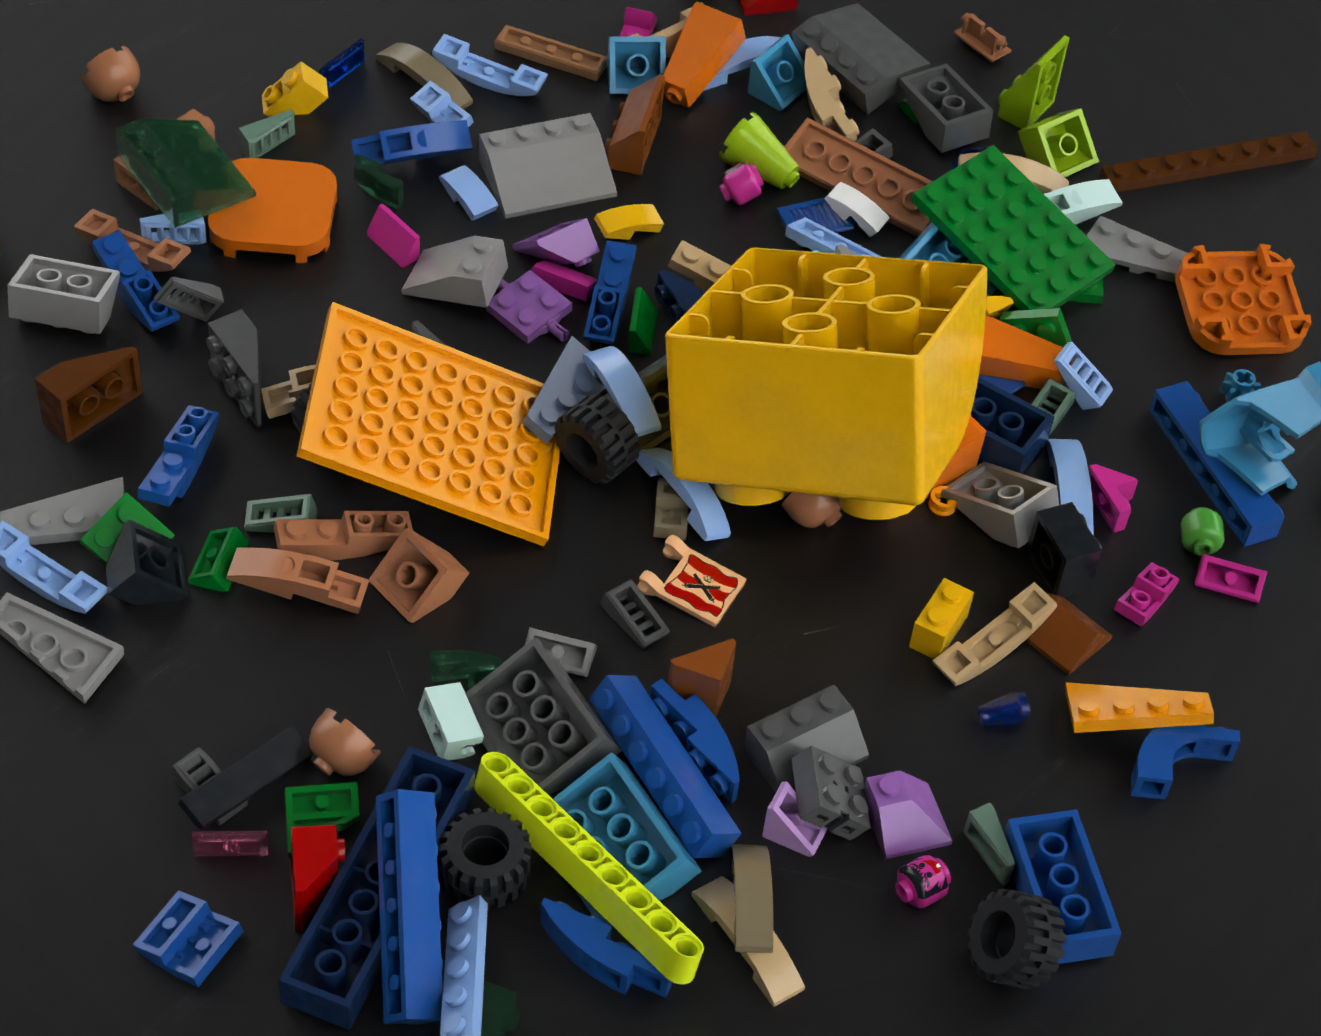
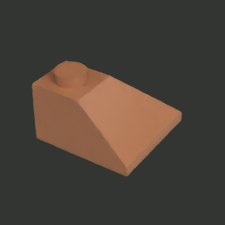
[369,528,469,623]

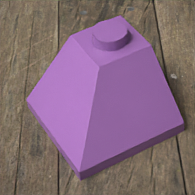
[512,218,600,267]
[864,770,952,860]

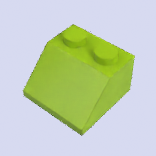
[1018,108,1099,177]

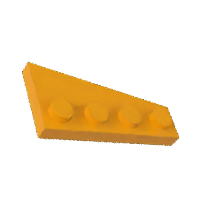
[1065,682,1214,733]

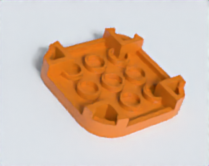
[208,158,338,263]
[1175,244,1312,355]

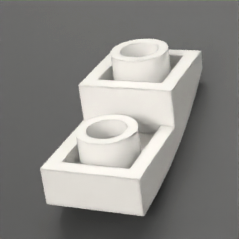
[824,182,890,237]

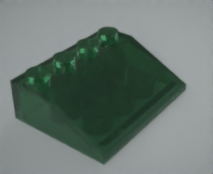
[115,118,256,228]

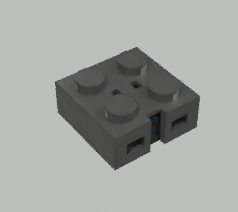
[791,746,871,841]

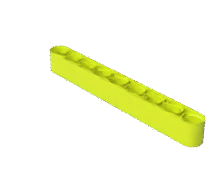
[475,752,704,984]

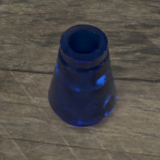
[977,690,1031,726]

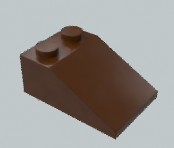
[35,346,143,443]

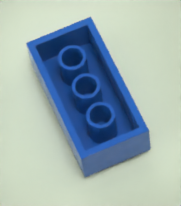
[1004,809,1122,964]

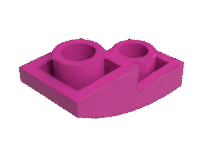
[1114,562,1180,627]

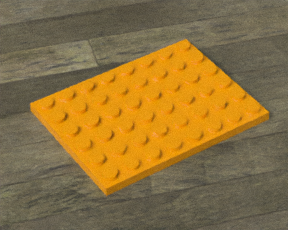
[296,302,560,546]

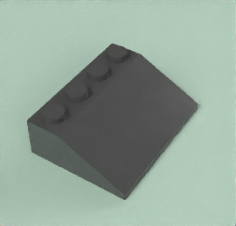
[792,3,931,115]
[465,637,622,795]

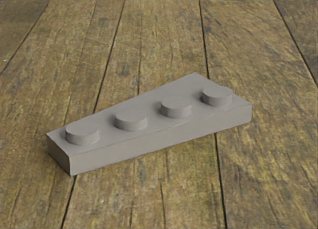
[1087,216,1188,283]
[0,477,125,545]
[0,592,124,704]

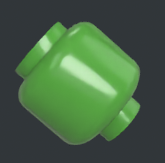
[1181,507,1225,556]

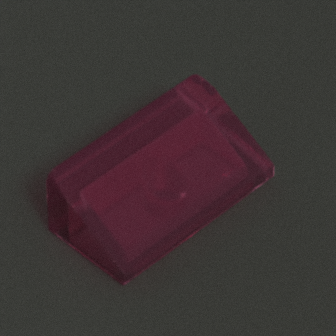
[192,831,269,856]

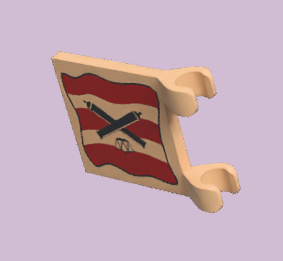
[637,535,747,628]

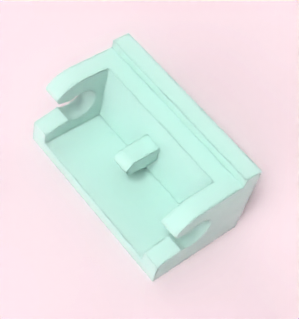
[418,682,484,761]

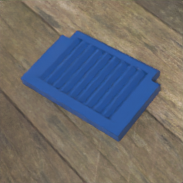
[776,198,856,233]

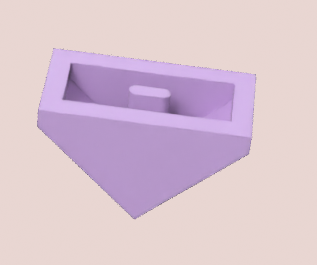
[762,781,827,857]

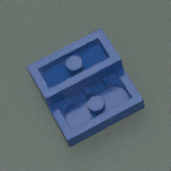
[132,890,244,987]

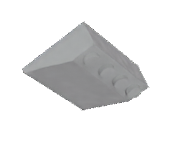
[479,113,617,219]

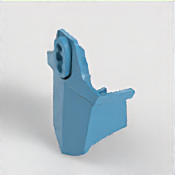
[1199,361,1321,496]

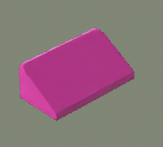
[367,203,420,267]
[532,259,598,302]
[1194,554,1267,603]

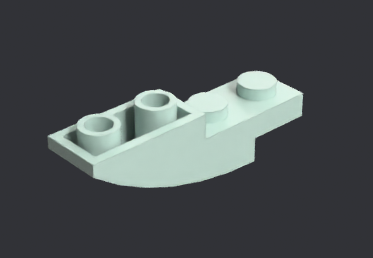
[1044,179,1122,225]

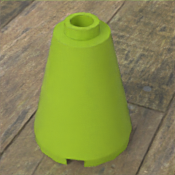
[718,112,800,189]

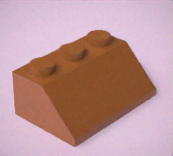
[604,75,665,175]

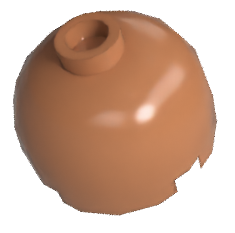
[80,46,141,102]
[782,492,843,528]
[309,708,381,777]

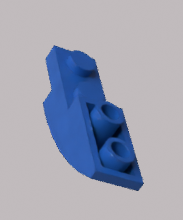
[351,120,473,170]
[92,230,180,331]
[583,240,636,345]
[138,405,219,507]
[650,679,740,804]
[540,898,672,998]

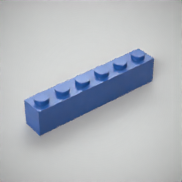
[1149,381,1285,547]
[589,675,742,858]
[376,789,443,1024]

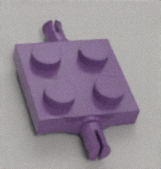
[486,270,573,344]

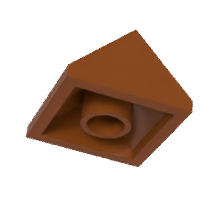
[1025,593,1112,676]
[668,638,736,717]

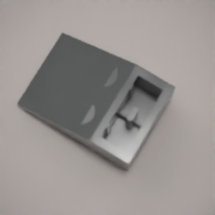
[206,309,262,428]

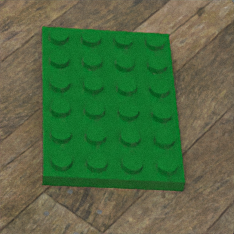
[910,145,1116,310]

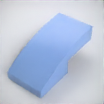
[410,80,474,127]
[439,165,499,221]

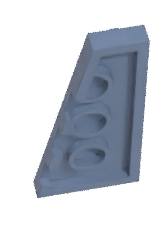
[522,336,607,444]

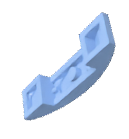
[432,34,548,96]
[704,36,781,91]
[583,346,661,437]
[1046,439,1093,535]
[636,448,731,541]
[0,520,108,614]

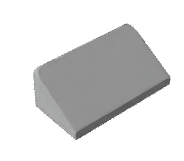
[525,627,597,677]

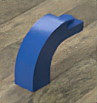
[1130,725,1240,800]

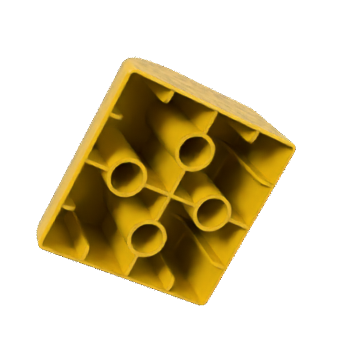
[665,248,987,520]

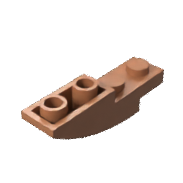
[274,511,413,561]
[226,547,369,614]

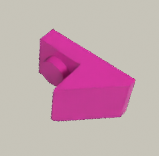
[620,7,657,36]
[1089,464,1138,533]

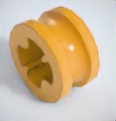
[928,486,958,516]

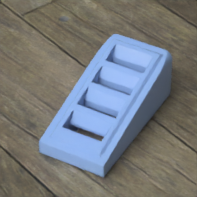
[139,207,207,244]
[1054,342,1113,410]

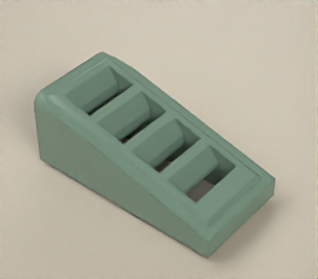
[238,109,295,158]
[1031,378,1076,436]
[244,494,318,533]
[963,803,1015,885]

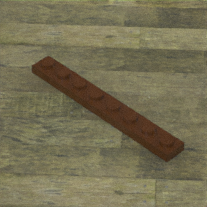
[1100,131,1318,192]

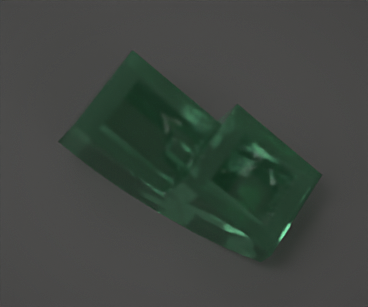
[353,154,404,209]
[429,650,503,689]

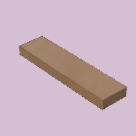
[494,25,608,81]

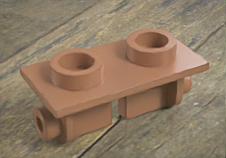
[953,13,1011,62]

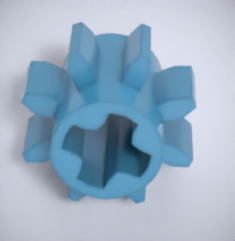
[1220,369,1261,402]

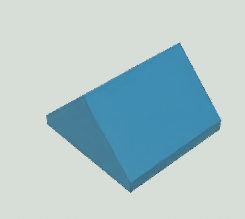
[747,34,806,111]
[607,36,666,94]

